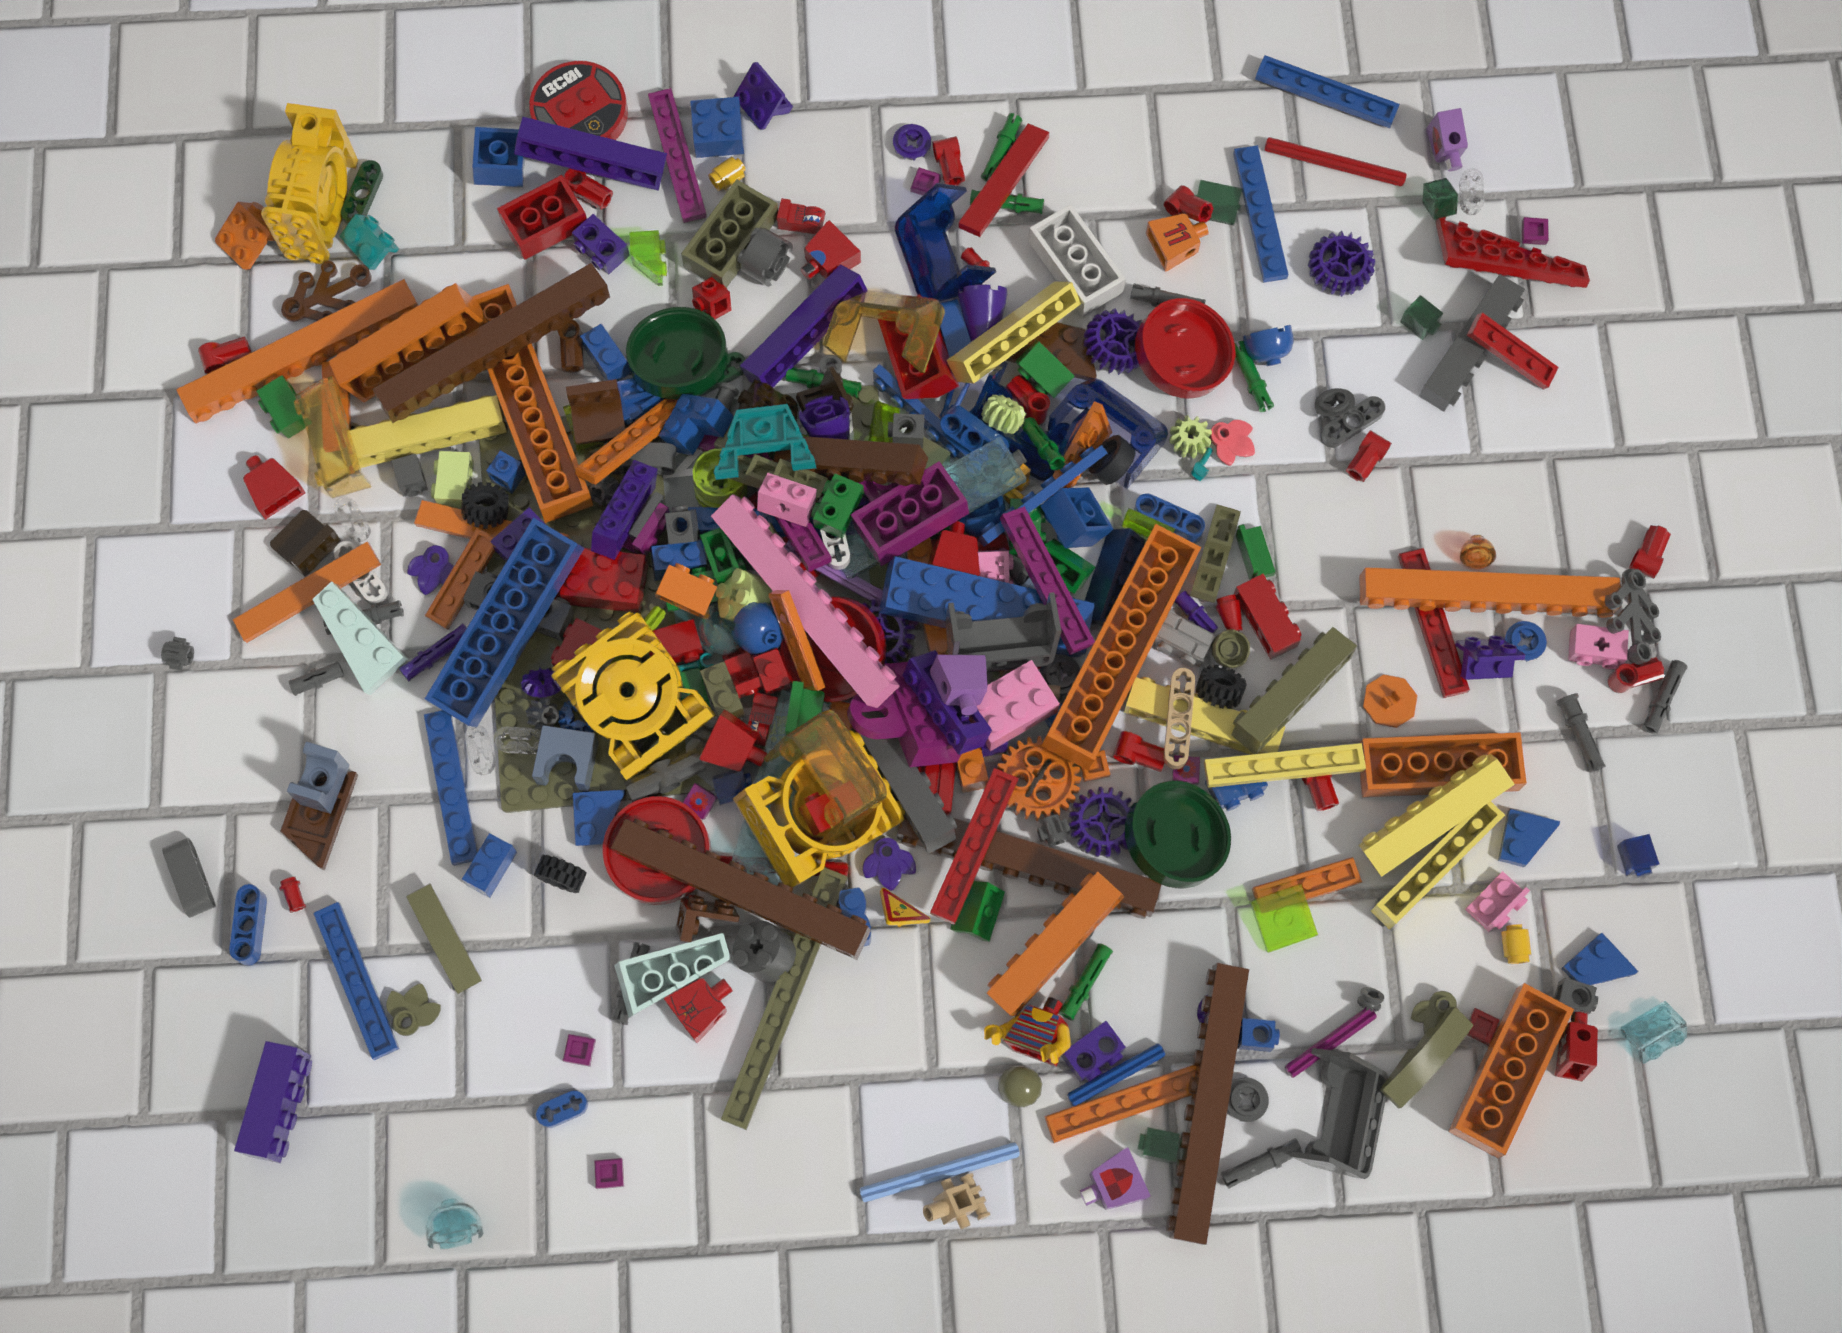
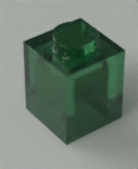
[1423,178,1458,220]
[1400,295,1443,340]
[1137,1127,1180,1164]

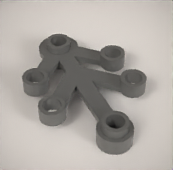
[1605,569,1661,665]

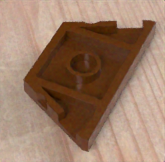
[1005,322,1097,382]
[280,771,358,870]

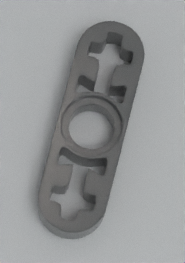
[1321,396,1385,448]

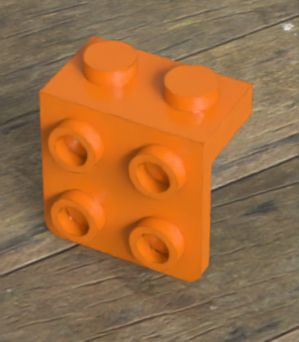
[215,202,275,270]

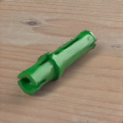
[981,113,1023,182]
[970,189,1044,214]
[1235,341,1274,412]
[786,367,862,398]
[1021,417,1065,471]
[1059,943,1113,1021]

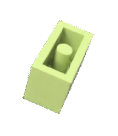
[431,451,474,508]

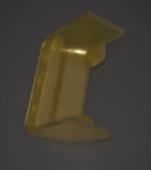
[823,291,945,373]
[294,376,372,499]
[763,710,887,845]

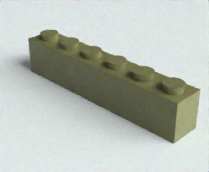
[1231,627,1357,754]

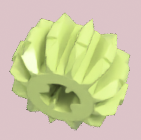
[981,395,1026,434]
[1169,415,1212,459]

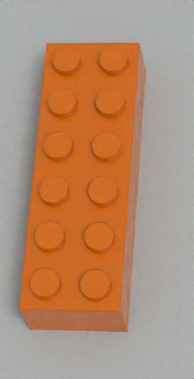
[329,283,487,403]
[1360,732,1527,797]
[987,872,1124,1016]
[1448,983,1574,1158]

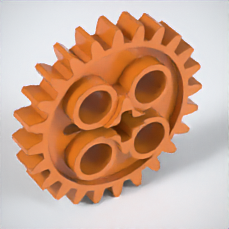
[997,736,1081,821]

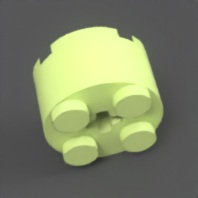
[716,568,773,622]

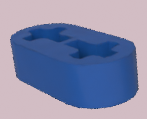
[536,1091,588,1128]

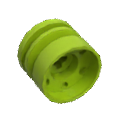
[693,449,747,508]

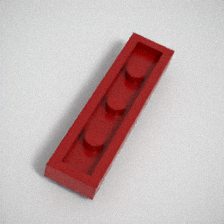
[1467,312,1559,389]

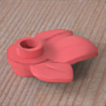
[1210,420,1255,466]

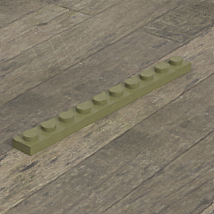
[721,867,848,1130]

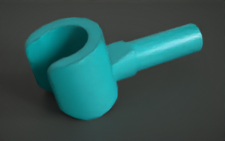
[1191,447,1213,481]
[677,653,714,671]

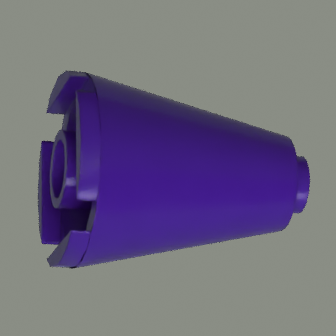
[958,284,1008,342]
[799,396,850,440]

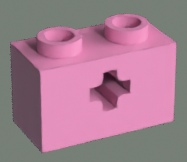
[757,473,817,527]
[1568,624,1629,669]

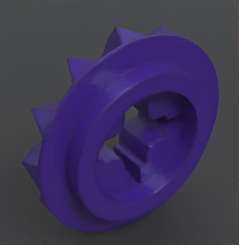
[893,124,931,161]
[521,668,561,697]

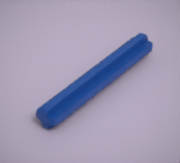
[1067,1043,1166,1106]

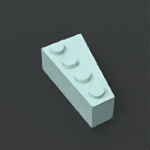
[312,581,409,695]
[614,933,731,1018]

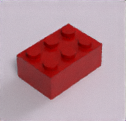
[497,175,587,260]
[560,548,648,613]

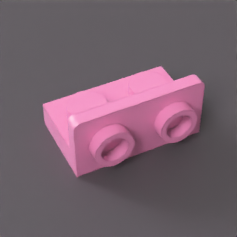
[978,548,1013,584]
[1465,871,1530,932]

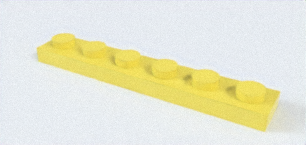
[1204,743,1366,788]

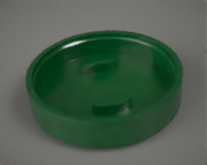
[626,307,728,399]
[1124,781,1231,889]

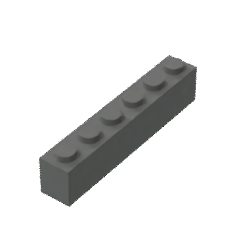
[1419,274,1525,412]
[852,711,957,854]

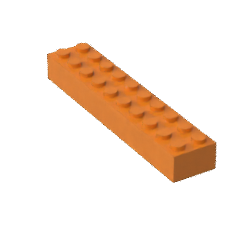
[471,284,593,523]
[1041,524,1201,770]

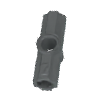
[624,748,706,802]

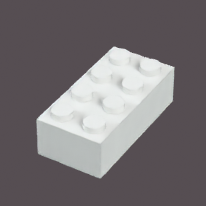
[1028,204,1126,317]

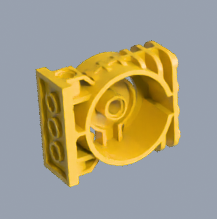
[261,103,358,264]
[551,612,716,780]
[733,730,905,888]

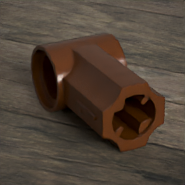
[557,319,584,373]

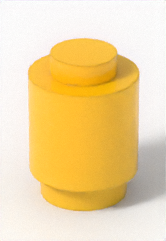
[708,156,746,191]
[1501,924,1532,964]

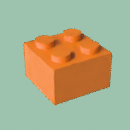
[655,563,717,619]

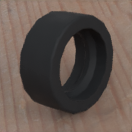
[1089,435,1136,485]

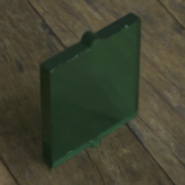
[1195,180,1242,226]

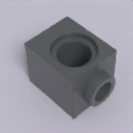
[888,413,924,448]
[391,453,428,497]
[665,505,700,544]
[1554,978,1598,1015]

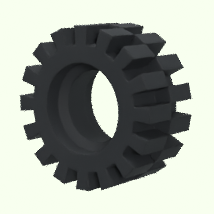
[461,482,509,529]
[1195,665,1247,709]
[534,854,587,893]

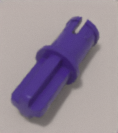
[1174,590,1218,634]

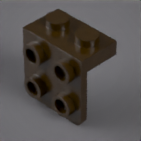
[795,366,854,414]
[737,379,798,422]
[270,510,341,577]

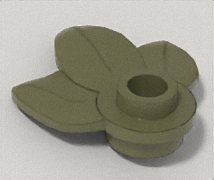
[386,984,441,1036]
[1411,991,1457,1035]

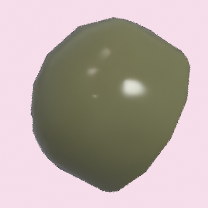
[1211,629,1250,668]
[998,1065,1042,1107]

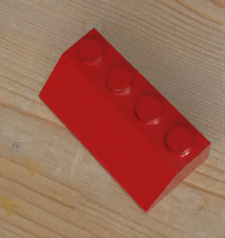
[877,294,959,399]

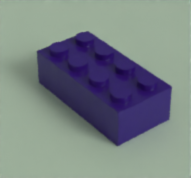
[234,1041,312,1164]

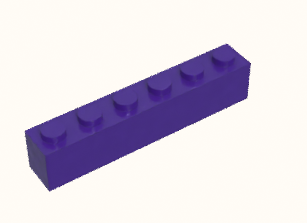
[514,116,667,191]
[740,264,868,387]

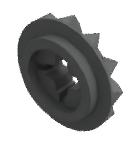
[1315,388,1355,421]
[1040,654,1080,696]
[1228,1078,1269,1122]

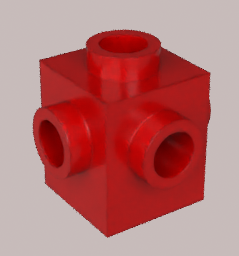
[692,277,732,319]

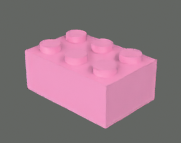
[969,660,1060,751]

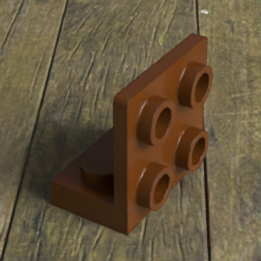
[566,379,625,445]
[675,895,740,942]

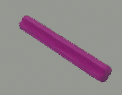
[1285,1007,1377,1078]

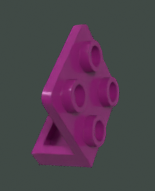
[622,503,670,556]

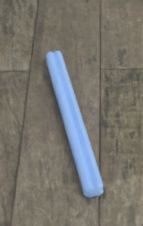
[860,1142,1020,1202]

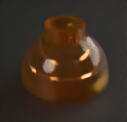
[1460,535,1496,569]

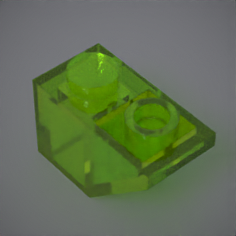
[629,230,667,286]

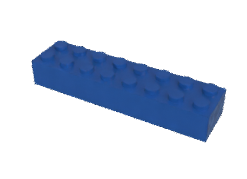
[425,517,584,728]
[879,556,1094,659]

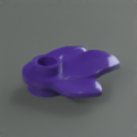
[407,545,454,595]
[863,838,916,891]

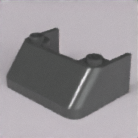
[946,592,1061,672]
[1290,1048,1388,1179]

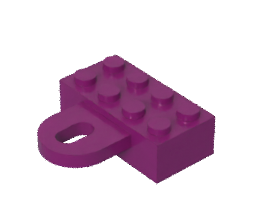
[851,461,969,566]
[847,662,961,767]

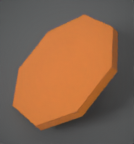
[1363,674,1417,728]

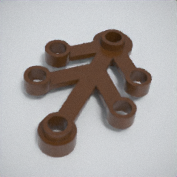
[281,261,372,322]

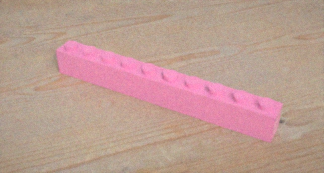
[711,494,900,708]

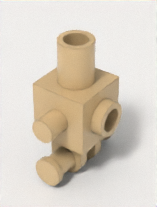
[923,1173,991,1229]

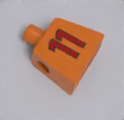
[1146,214,1209,272]

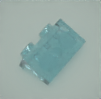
[1621,1001,1687,1064]

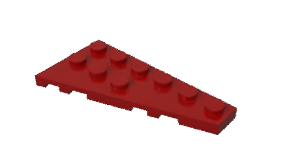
[1435,213,1590,288]

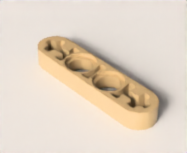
[1163,668,1195,769]

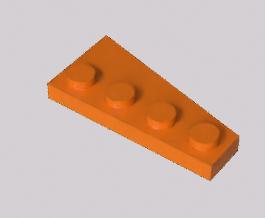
[1047,401,1112,500]

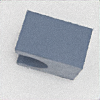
[532,726,599,792]
[287,742,349,814]

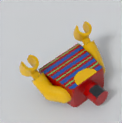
[984,997,1071,1066]

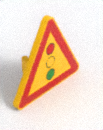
[880,888,931,927]

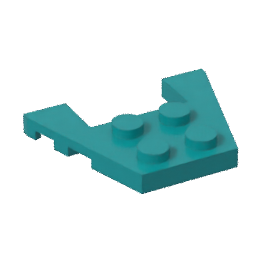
[714,404,816,480]

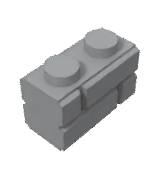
[1154,612,1216,667]

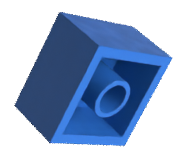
[690,97,744,158]
[472,127,525,187]
[1041,487,1114,548]

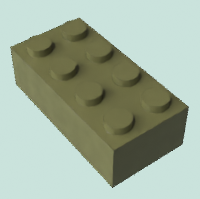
[681,179,778,288]

